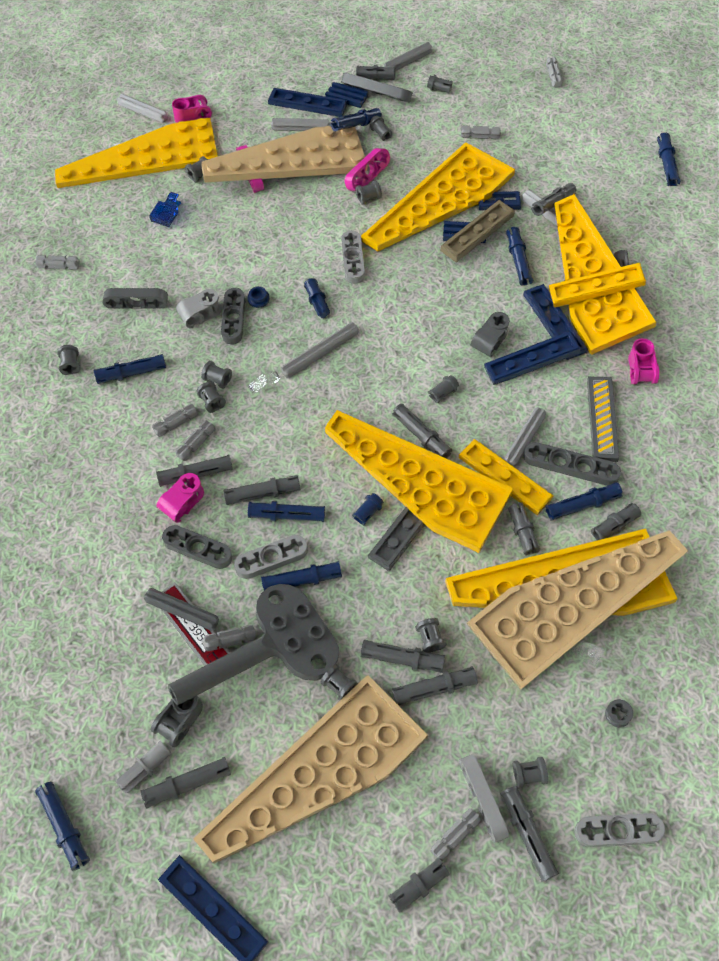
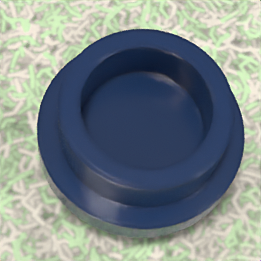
[247,286,270,308]

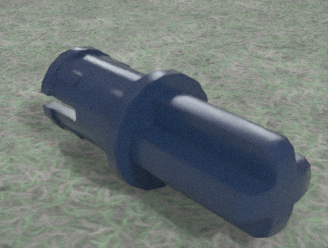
[304,278,330,318]

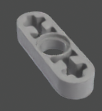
[341,230,365,284]
[234,535,308,579]
[459,754,509,843]
[574,813,665,847]

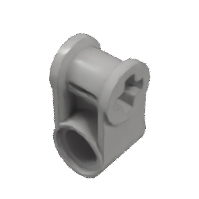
[176,289,222,329]

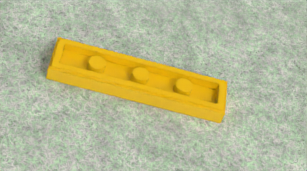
[549,262,646,308]
[459,439,553,516]

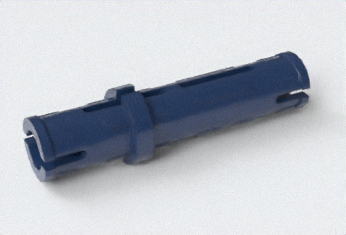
[330,108,382,132]
[657,132,681,186]
[506,227,534,286]
[93,354,166,384]
[545,482,623,521]
[248,501,325,522]
[261,561,342,590]
[35,781,90,871]

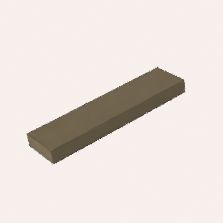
[440,200,515,263]

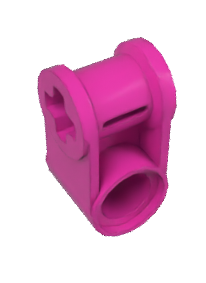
[172,94,212,123]
[628,338,659,384]
[156,473,204,523]

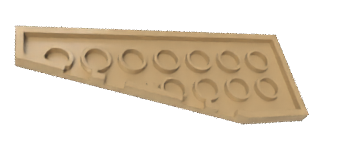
[202,126,368,183]
[467,530,688,690]
[193,675,428,864]

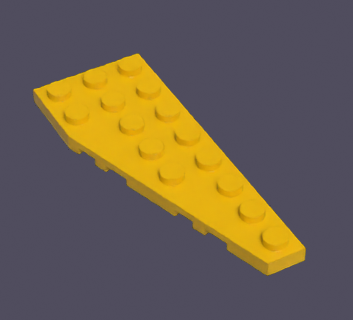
[55,118,218,188]
[361,142,515,252]
[554,194,656,355]
[325,410,513,553]
[445,528,677,616]

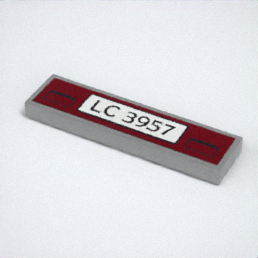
[161,582,230,666]

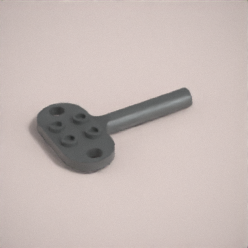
[168,584,339,705]

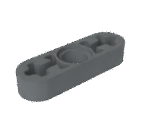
[102,288,168,309]
[221,288,245,345]
[162,525,232,569]

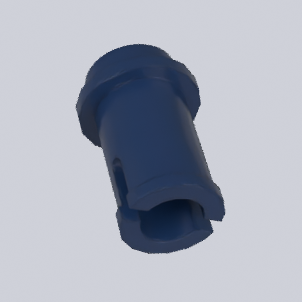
[352,493,384,526]

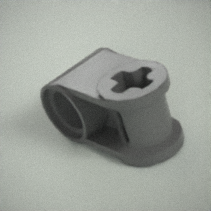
[470,312,510,357]
[150,696,203,747]

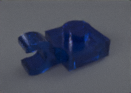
[149,192,181,227]

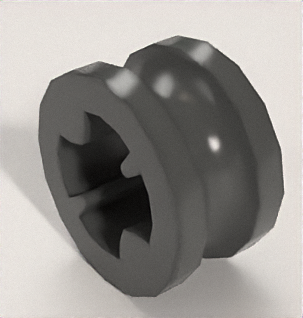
[605,699,633,728]

